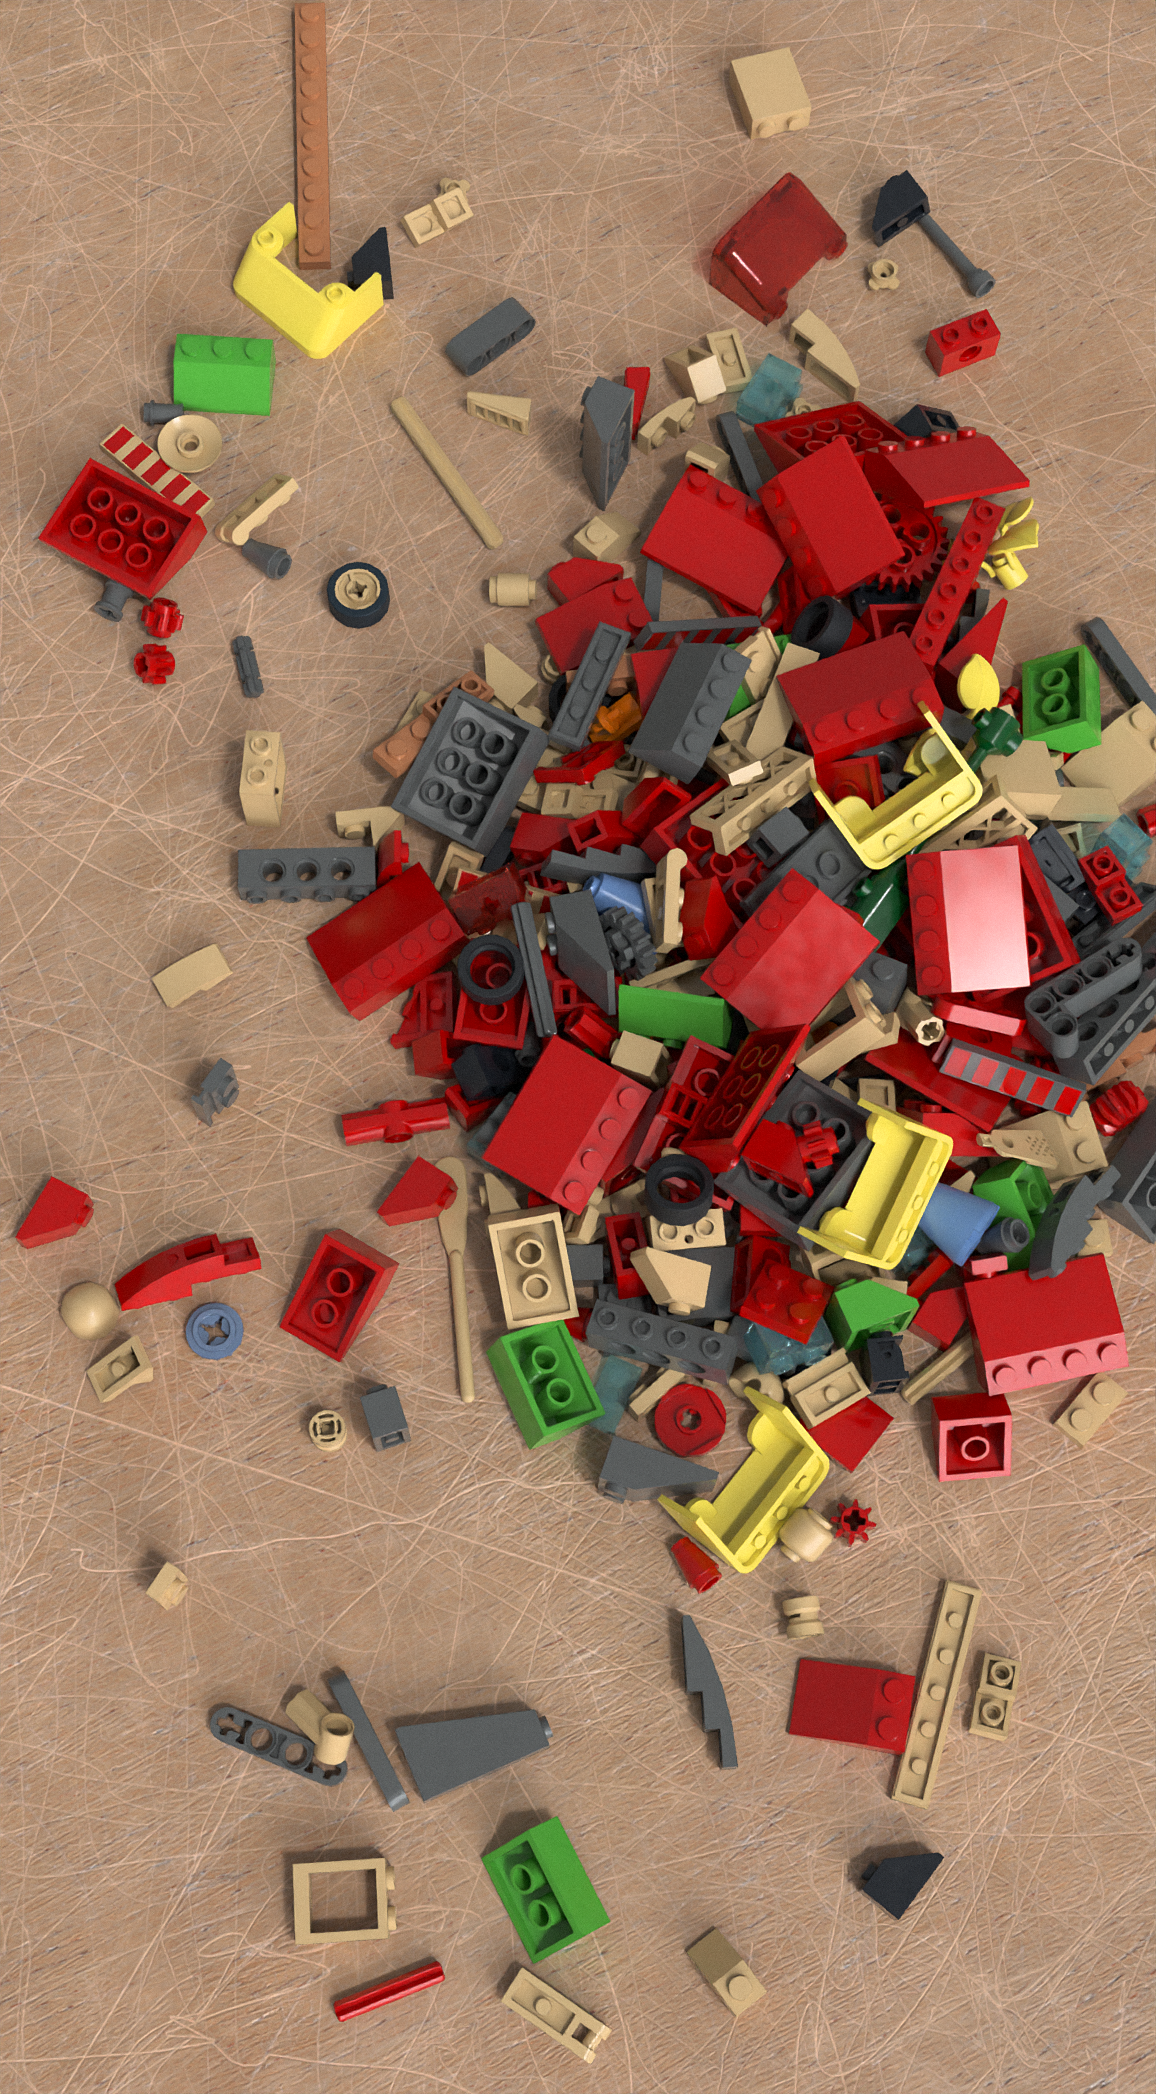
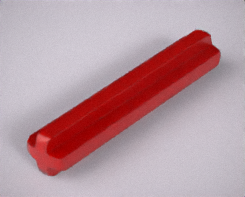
[333,1961,445,2022]

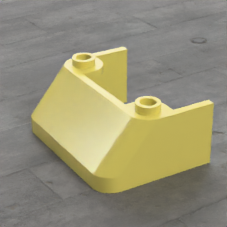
[233,202,384,359]
[809,700,982,869]
[797,1098,953,1270]
[657,1386,829,1573]

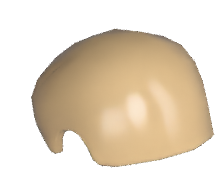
[61,1282,119,1341]
[729,1361,784,1410]

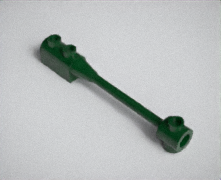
[843,707,1023,952]

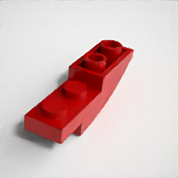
[114,1233,261,1311]

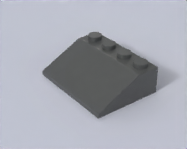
[391,687,550,858]
[714,1070,875,1252]

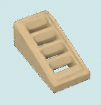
[467,391,531,435]

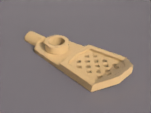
[976,1130,1059,1170]

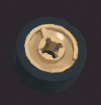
[326,562,390,629]

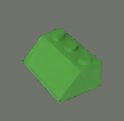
[173,334,276,416]
[1022,644,1102,753]
[618,984,735,1051]
[972,1157,1054,1272]
[823,1279,920,1354]
[486,1320,606,1450]
[481,1816,611,1964]

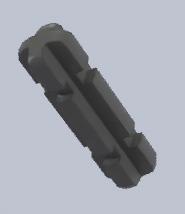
[232,635,264,698]

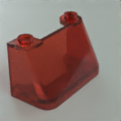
[709,172,848,327]

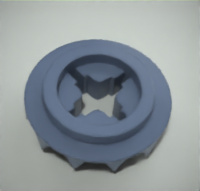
[186,1303,244,1361]

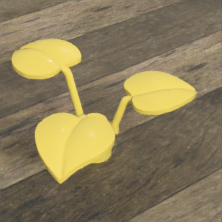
[942,496,1039,590]
[903,654,1000,778]

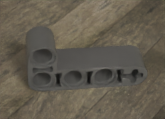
[1024,938,1142,1058]

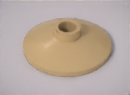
[157,414,222,473]

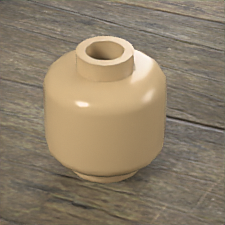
[779,1507,833,1563]

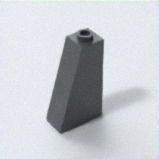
[395,1709,553,1803]

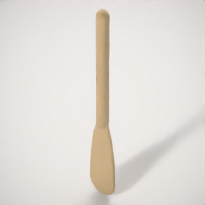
[434,1156,475,1403]

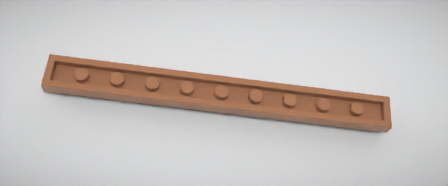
[294,2,331,270]

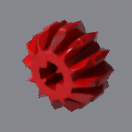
[1089,1080,1149,1137]

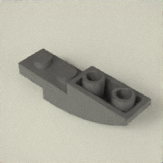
[1029,1165,1121,1281]

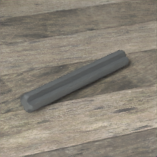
[511,902,557,1038]

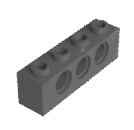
[238,846,377,904]
[586,1299,738,1385]

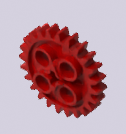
[866,494,950,593]

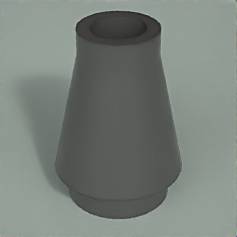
[242,538,292,579]
[976,1217,1030,1254]

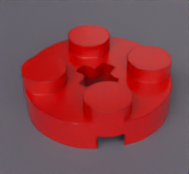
[654,1384,727,1458]

